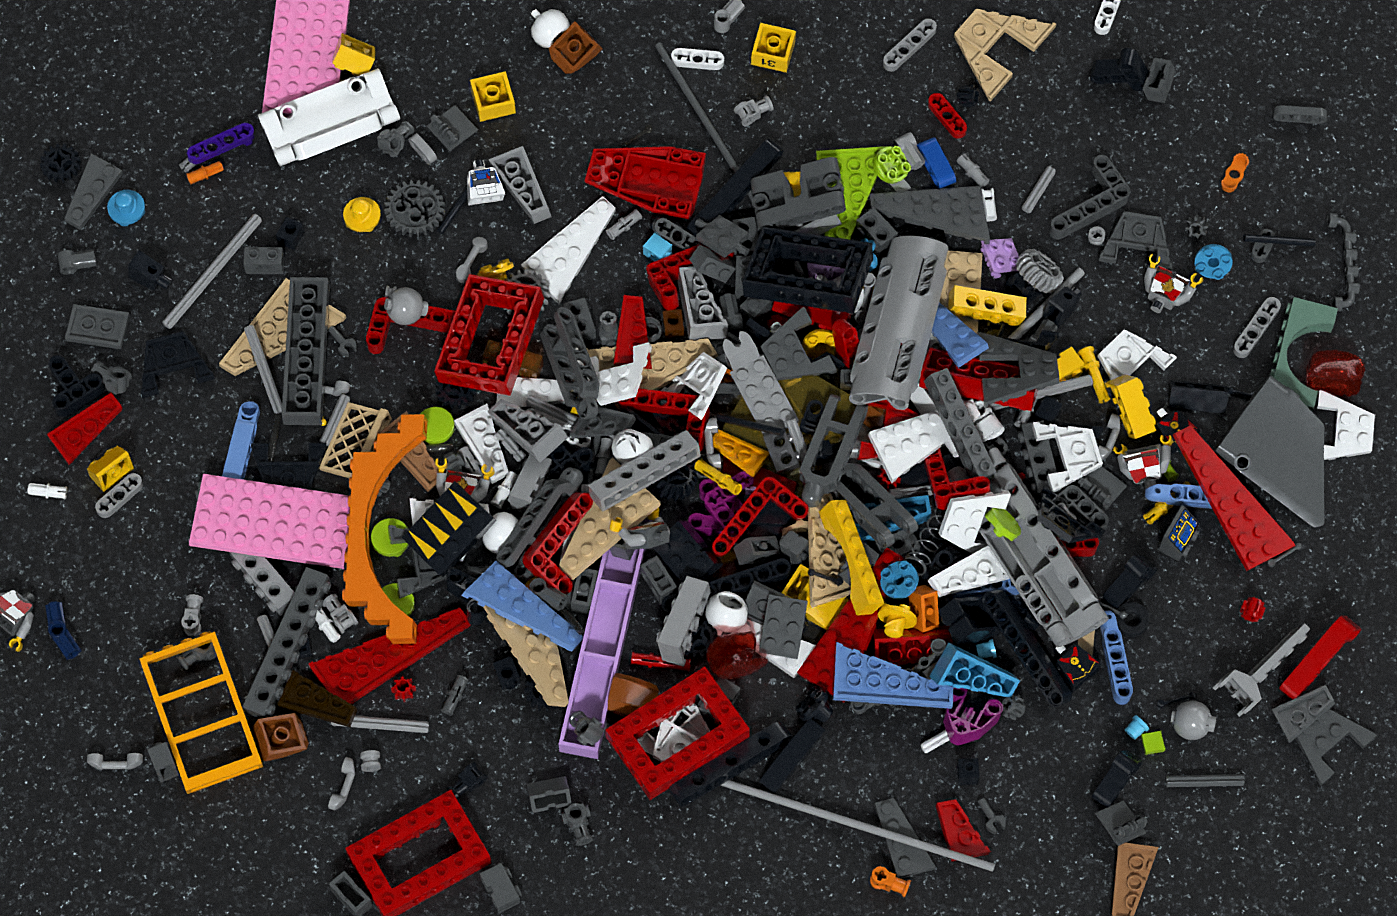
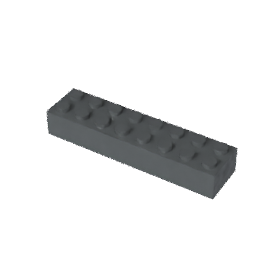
[282,277,330,425]

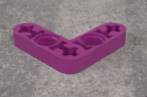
[704,471,753,540]

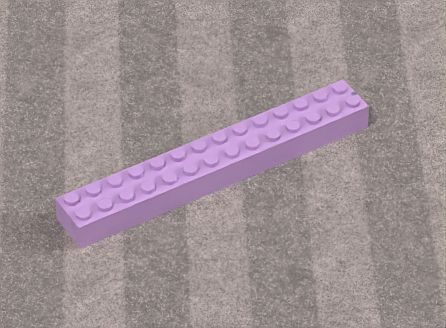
[559,517,652,759]

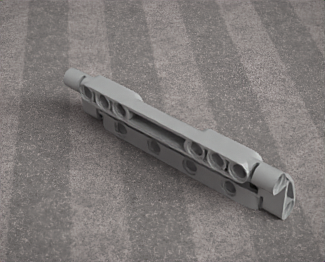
[849,236,948,410]
[947,447,1109,647]

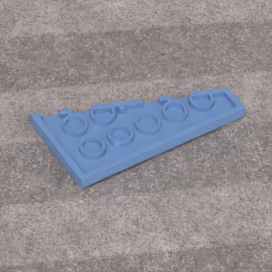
[461,561,584,652]
[833,642,953,709]

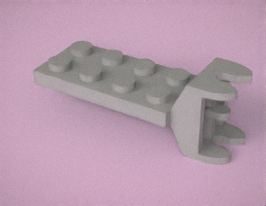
[723,331,799,436]
[1212,624,1310,717]

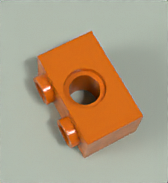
[908,585,939,632]

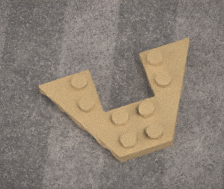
[954,9,1056,102]

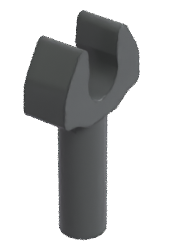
[328,326,357,357]
[978,798,1006,834]

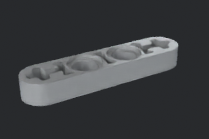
[883,19,937,72]
[1233,297,1281,358]

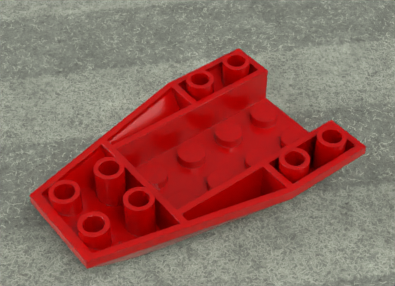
[585,146,706,219]

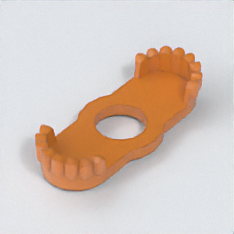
[1221,153,1249,193]

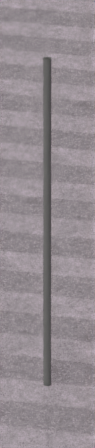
[655,42,808,278]

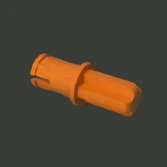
[186,161,224,185]

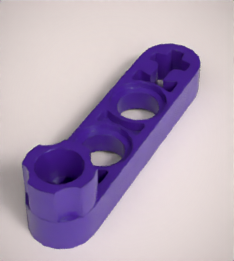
[187,123,254,164]

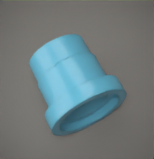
[976,638,997,658]
[1124,715,1149,740]

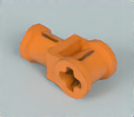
[870,866,911,897]

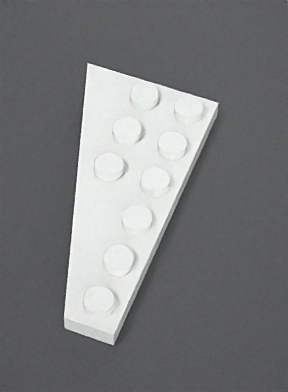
[521,196,616,304]
[868,399,981,484]

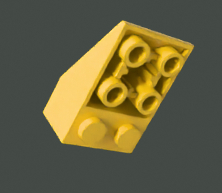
[782,564,849,630]

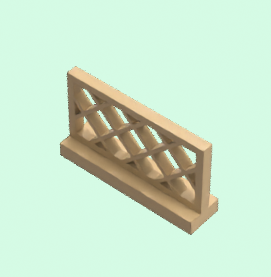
[319,402,392,478]

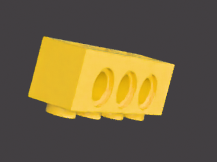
[948,285,1026,326]

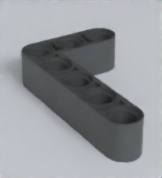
[1049,155,1130,240]
[1020,485,1109,530]

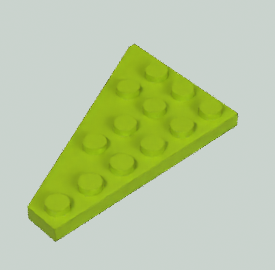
[816,146,888,240]

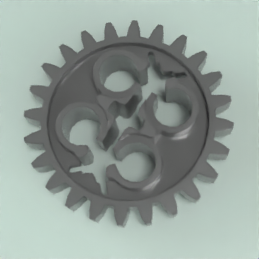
[384,180,445,237]

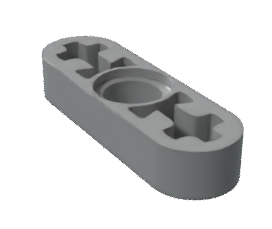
[95,473,143,518]

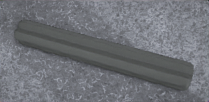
[1165,774,1245,787]

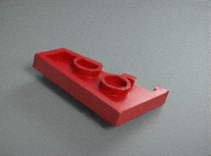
[935,799,991,861]

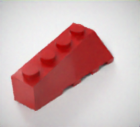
[772,301,852,331]
[873,625,953,666]

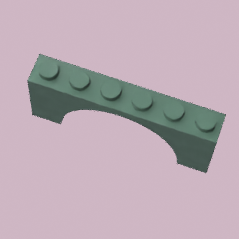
[1270,297,1338,411]

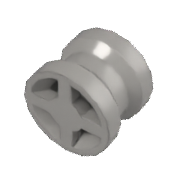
[360,750,381,772]

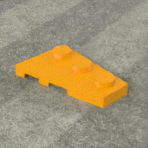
[713,429,770,477]

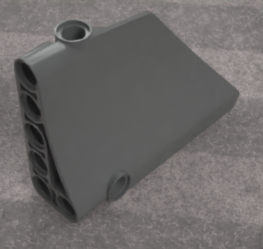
[1212,375,1324,528]

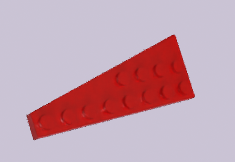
[1173,425,1296,571]
[797,548,903,703]
[308,608,471,704]

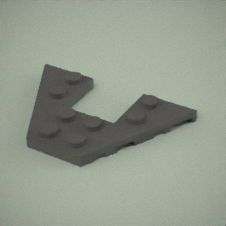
[977,332,1059,408]

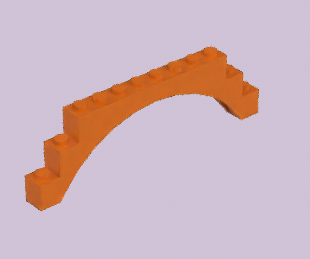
[342,414,428,644]

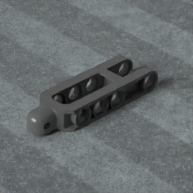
[540,307,600,420]
[800,394,868,508]
[823,458,918,549]
[496,467,583,583]

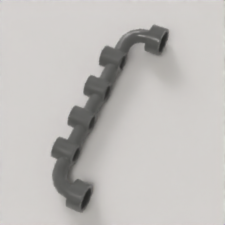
[1326,212,1360,312]
[851,639,947,714]

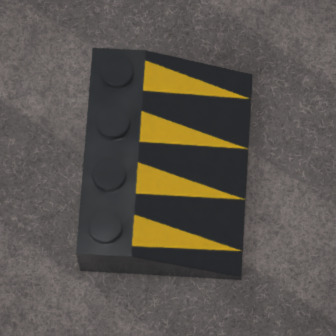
[402,481,497,577]

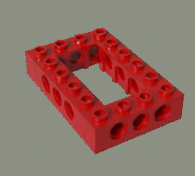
[434,274,544,396]
[605,667,750,800]
[345,790,491,916]

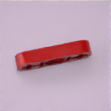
[928,93,967,138]

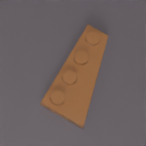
[379,411,439,492]
[1111,843,1159,916]

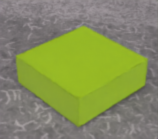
[1141,731,1165,755]

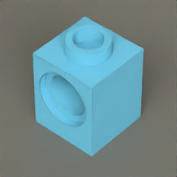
[643,233,673,261]

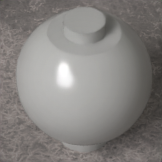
[384,287,428,325]
[1171,701,1216,740]

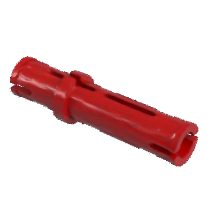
[631,652,691,671]

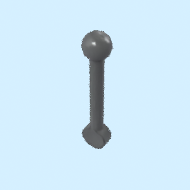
[1267,543,1302,567]
[1098,600,1127,619]

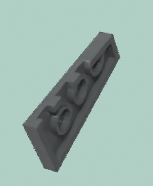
[65,153,123,230]
[874,798,936,878]

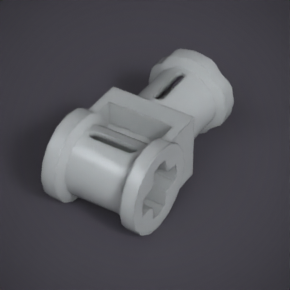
[734,95,774,126]
[181,594,203,637]
[323,594,358,634]

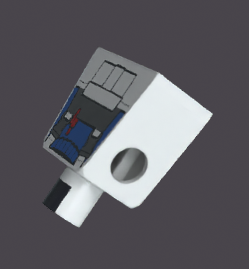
[467,160,505,205]

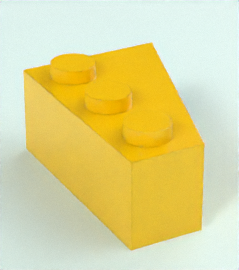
[1105,374,1156,439]

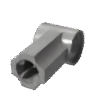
[714,0,745,33]
[893,132,925,170]

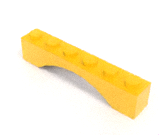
[819,500,884,615]

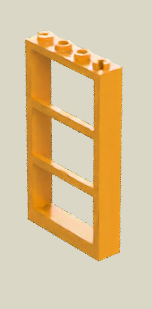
[139,631,263,794]

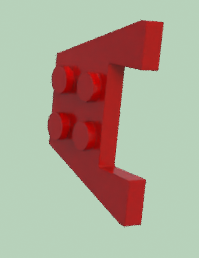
[857,400,920,460]

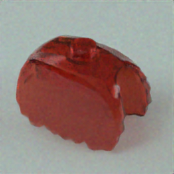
[1306,350,1366,397]
[706,631,768,679]

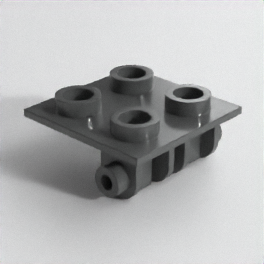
[426,105,478,151]
[1077,466,1127,512]
[1095,800,1147,846]

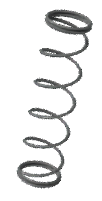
[903,507,945,576]

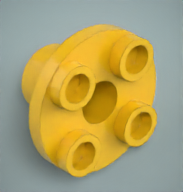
[343,197,381,232]
[477,259,514,281]
[801,329,837,360]
[878,603,917,638]

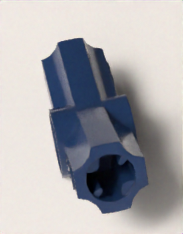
[45,601,81,660]

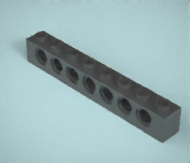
[242,567,331,719]

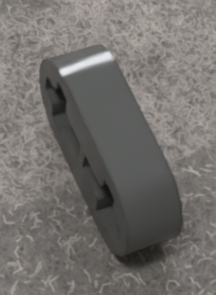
[1251,229,1275,263]

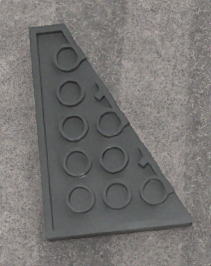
[869,186,990,244]

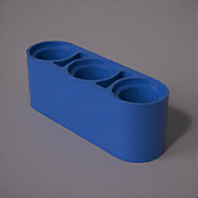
[917,137,956,189]

